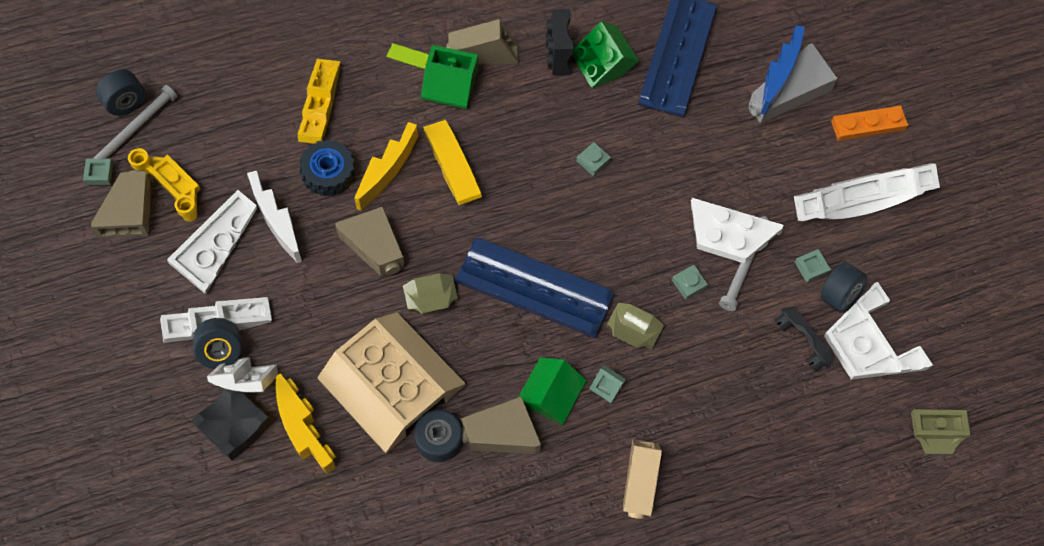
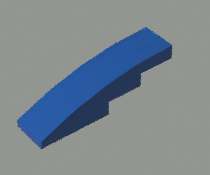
[761,25,805,115]

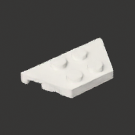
[691,198,783,263]

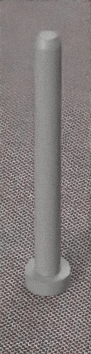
[93,85,178,159]
[719,216,769,311]

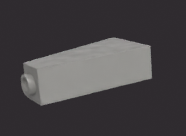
[748,43,837,123]

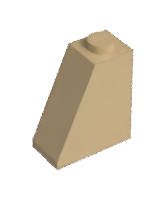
[623,439,662,519]

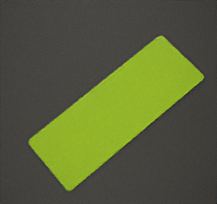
[387,43,429,69]

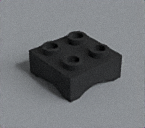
[546,9,573,76]
[191,388,272,461]

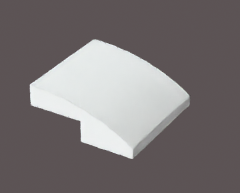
[207,357,278,392]

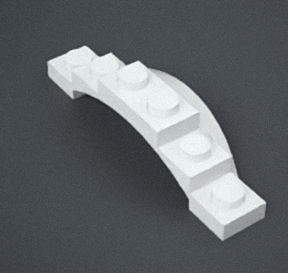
[794,163,940,221]

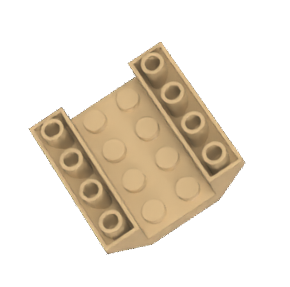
[318,312,466,454]

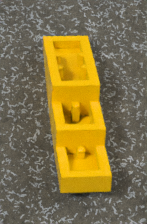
[297,59,340,144]
[423,120,482,205]
[355,122,418,210]

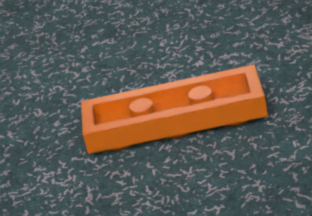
[831,106,908,141]

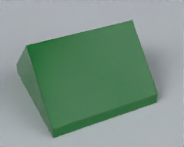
[518,357,586,426]

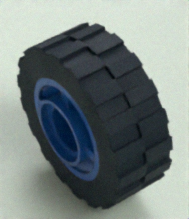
[300,140,355,196]

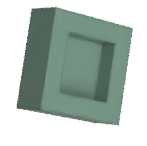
[576,142,611,176]
[83,159,113,185]
[795,249,831,283]
[672,265,708,300]
[589,365,626,403]

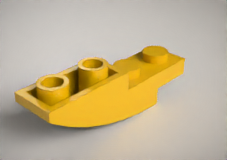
[276,373,336,474]

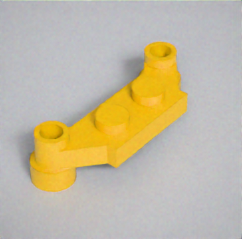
[128,148,200,222]

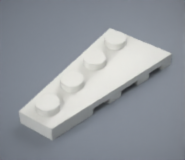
[167,190,257,294]

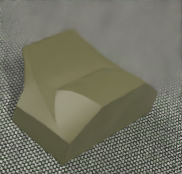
[403,273,458,314]
[606,303,664,350]
[911,409,970,454]

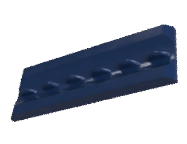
[638,0,717,117]
[455,238,614,338]

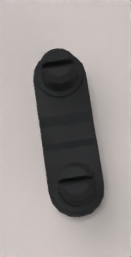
[775,306,834,371]

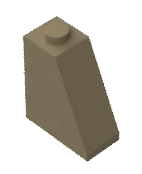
[446,19,519,64]
[91,170,152,238]
[335,207,405,276]
[461,397,541,454]

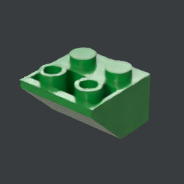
[572,21,639,88]
[421,45,478,109]

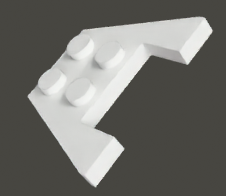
[824,282,932,380]

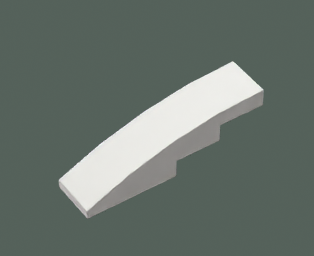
[247,171,302,263]
[160,297,272,343]

